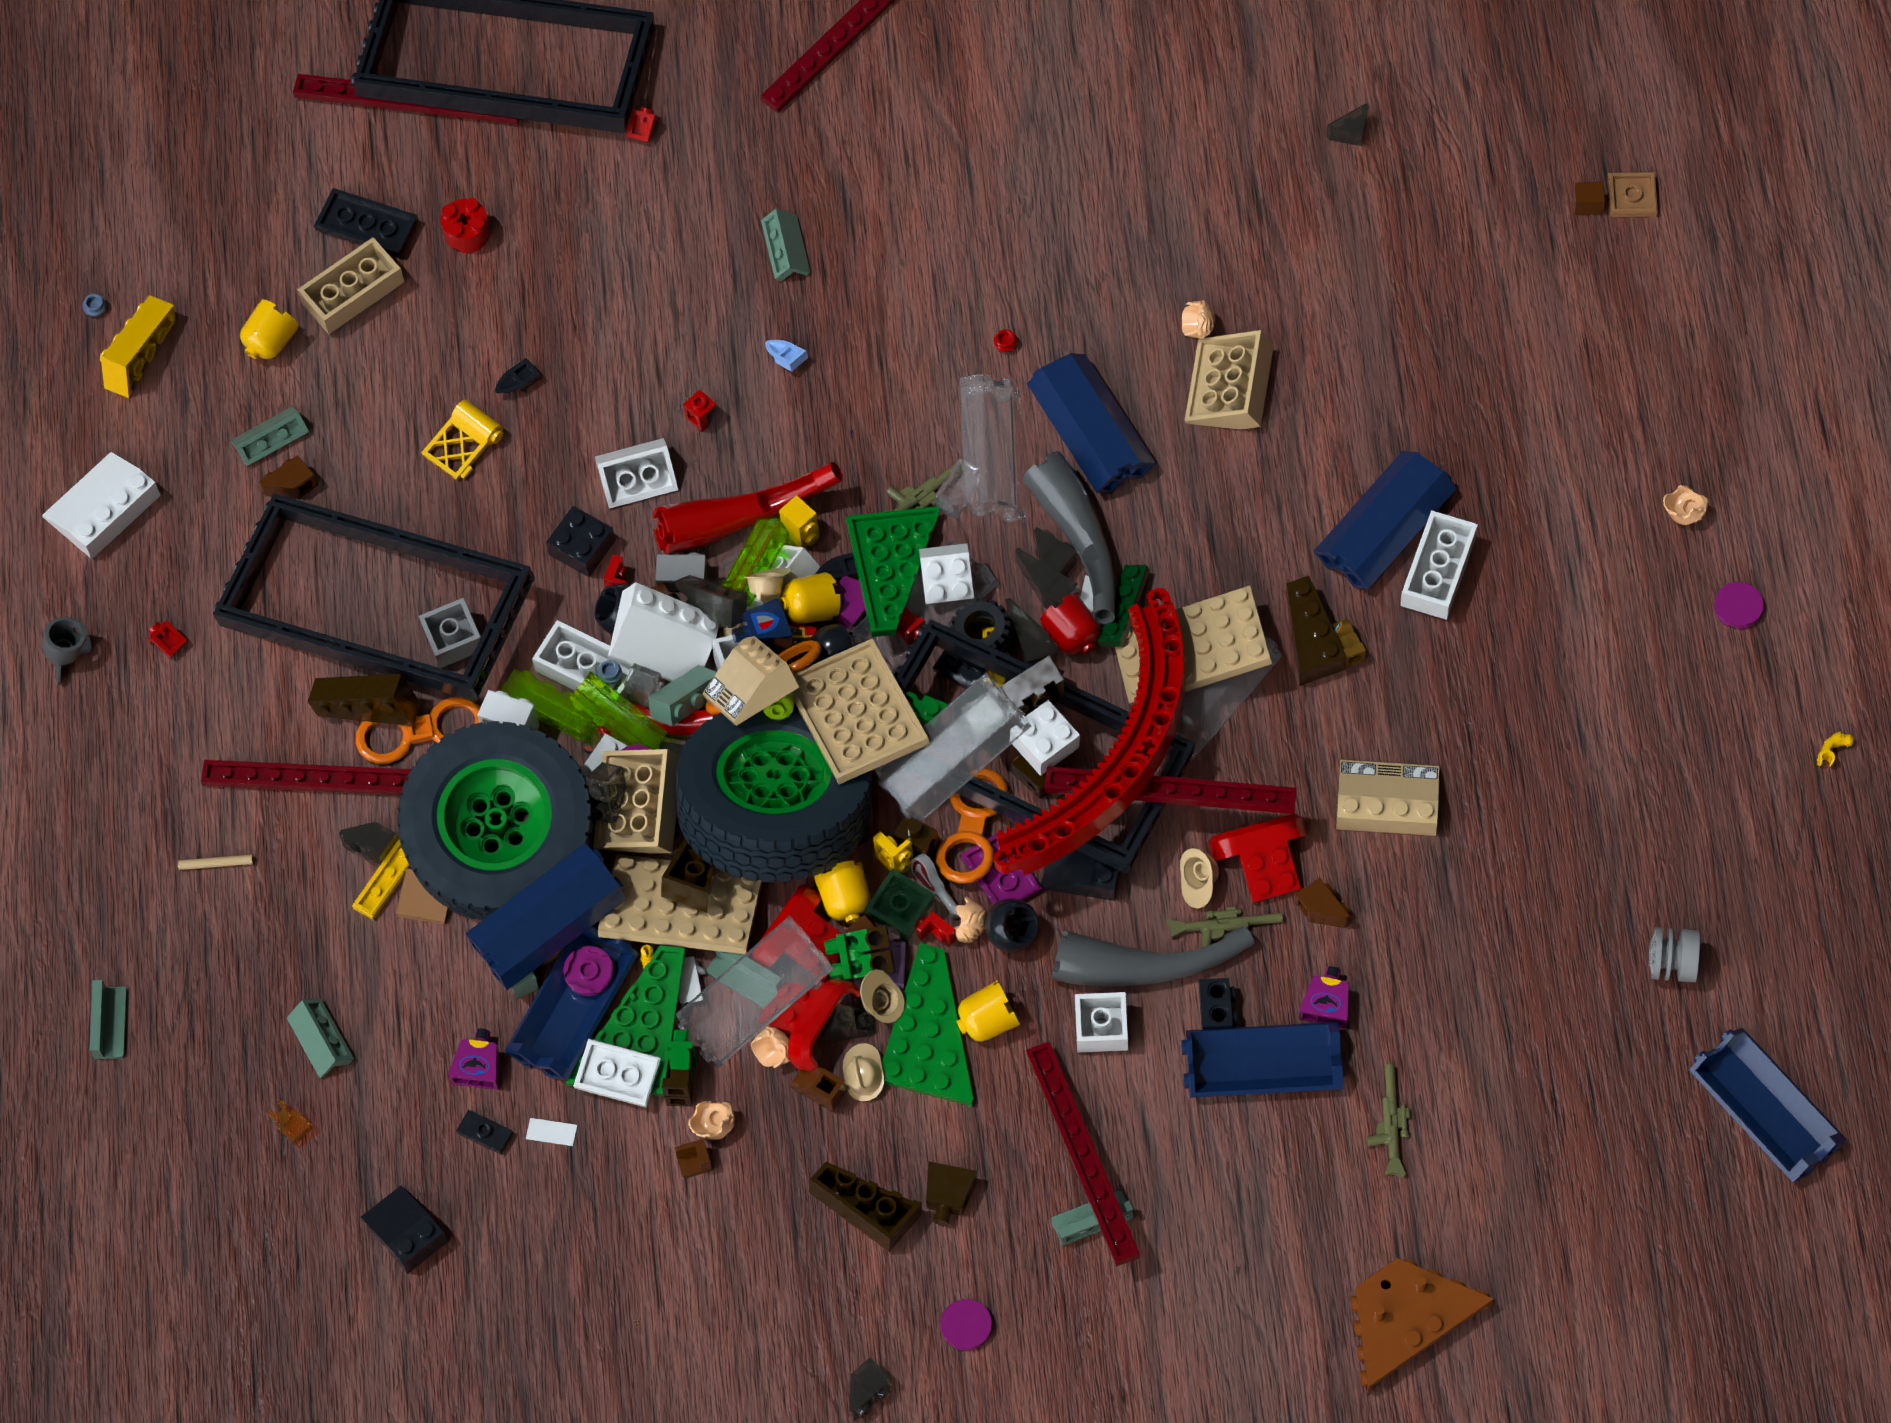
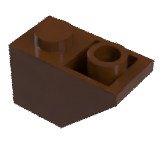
[259,455,318,499]
[1295,878,1350,928]
[790,1067,846,1112]

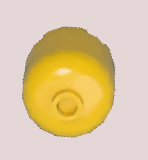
[240,299,299,359]
[779,572,841,624]
[814,860,871,924]
[956,980,1020,1042]

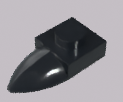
[495,358,541,393]
[817,552,858,579]

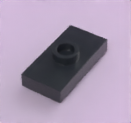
[932,650,987,692]
[456,1109,514,1155]

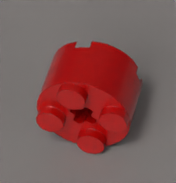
[440,198,490,253]

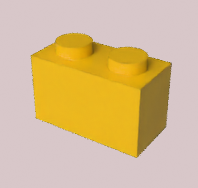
[779,495,819,548]

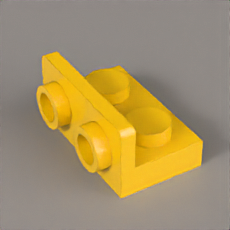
[873,831,914,877]

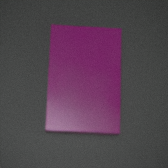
[960,830,1042,905]

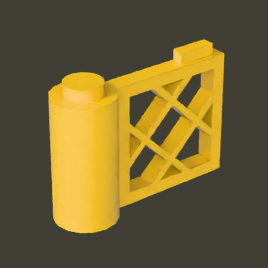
[421,399,503,481]

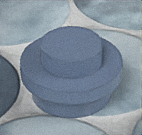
[83,294,107,317]
[598,660,622,684]

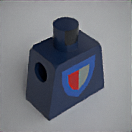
[732,599,793,651]

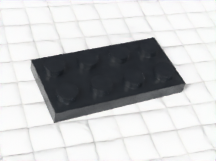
[314,188,419,257]

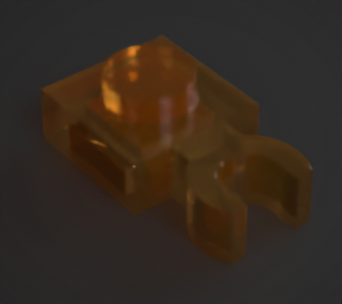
[267,1100,313,1145]

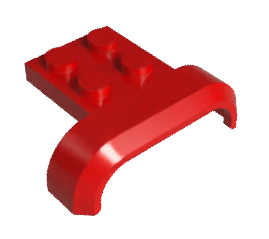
[1207,813,1308,903]
[747,884,842,982]
[759,979,861,1072]

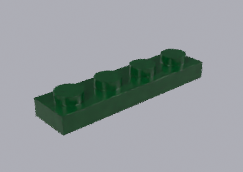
[1098,565,1150,647]

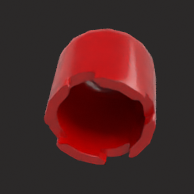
[1040,593,1101,656]

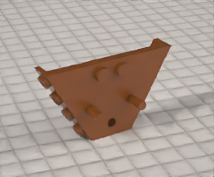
[1350,1258,1494,1395]

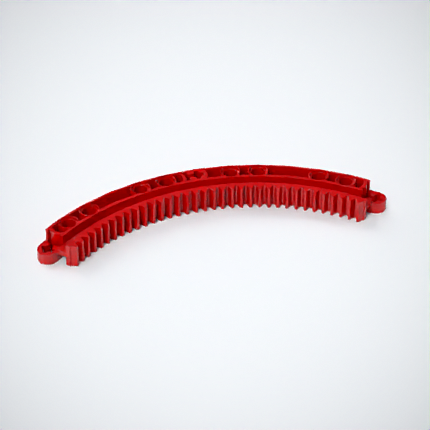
[994,588,1186,875]

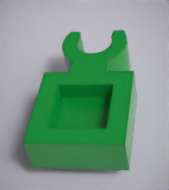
[906,692,948,729]

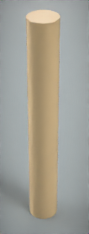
[178,854,253,870]

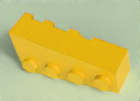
[100,295,175,398]

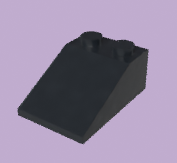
[1041,843,1123,901]
[361,1186,447,1274]

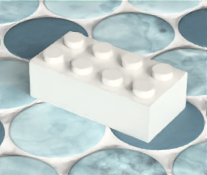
[1400,510,1478,620]
[532,620,644,712]

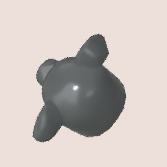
[42,617,91,685]

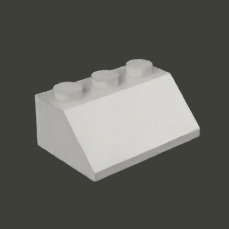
[595,438,678,509]
[734,544,820,609]

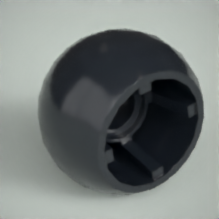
[594,583,631,635]
[812,624,853,664]
[985,898,1039,953]

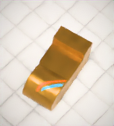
[1331,618,1366,668]

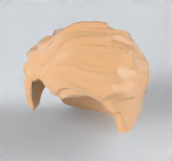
[1182,300,1215,339]
[1663,485,1709,525]
[954,896,987,943]
[751,1026,790,1069]
[688,1101,735,1140]

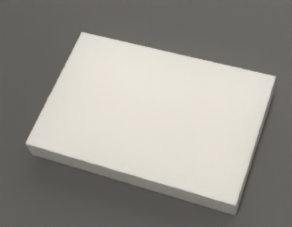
[573,1039,662,1108]

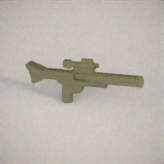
[886,459,966,511]
[1166,906,1283,948]
[1366,1064,1410,1178]

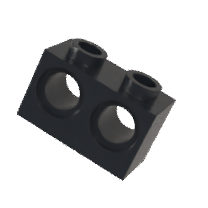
[1199,978,1237,1029]

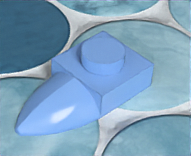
[765,340,808,372]

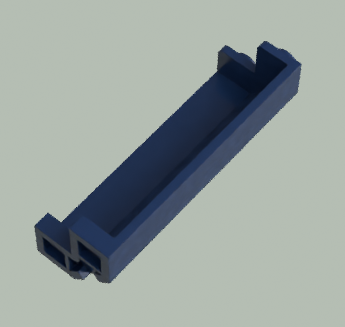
[1027,353,1156,493]
[1314,451,1457,589]
[465,843,626,990]
[505,925,639,1080]
[1181,1022,1343,1098]
[1689,1028,1847,1183]

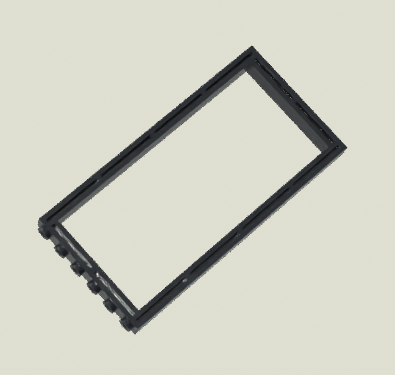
[351,0,655,133]
[213,494,535,701]
[891,619,1195,874]

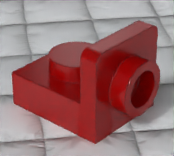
[626,107,659,143]
[683,390,716,432]
[603,554,628,588]
[896,607,926,645]
[146,620,187,658]
[916,911,956,945]

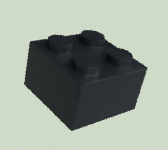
[546,506,616,577]

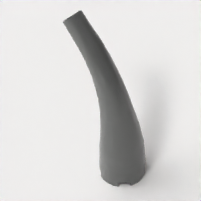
[1022,451,1116,624]
[1051,925,1255,987]

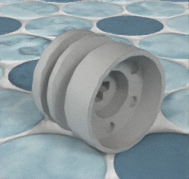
[1649,927,1700,982]

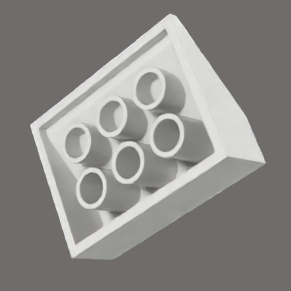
[42,452,161,559]
[608,582,720,682]

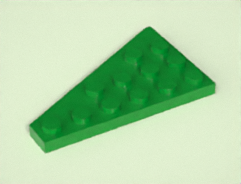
[846,506,940,637]
[882,943,974,1107]
[566,945,686,1096]

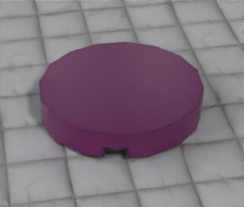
[1714,582,1763,629]
[563,946,614,996]
[940,1299,992,1351]

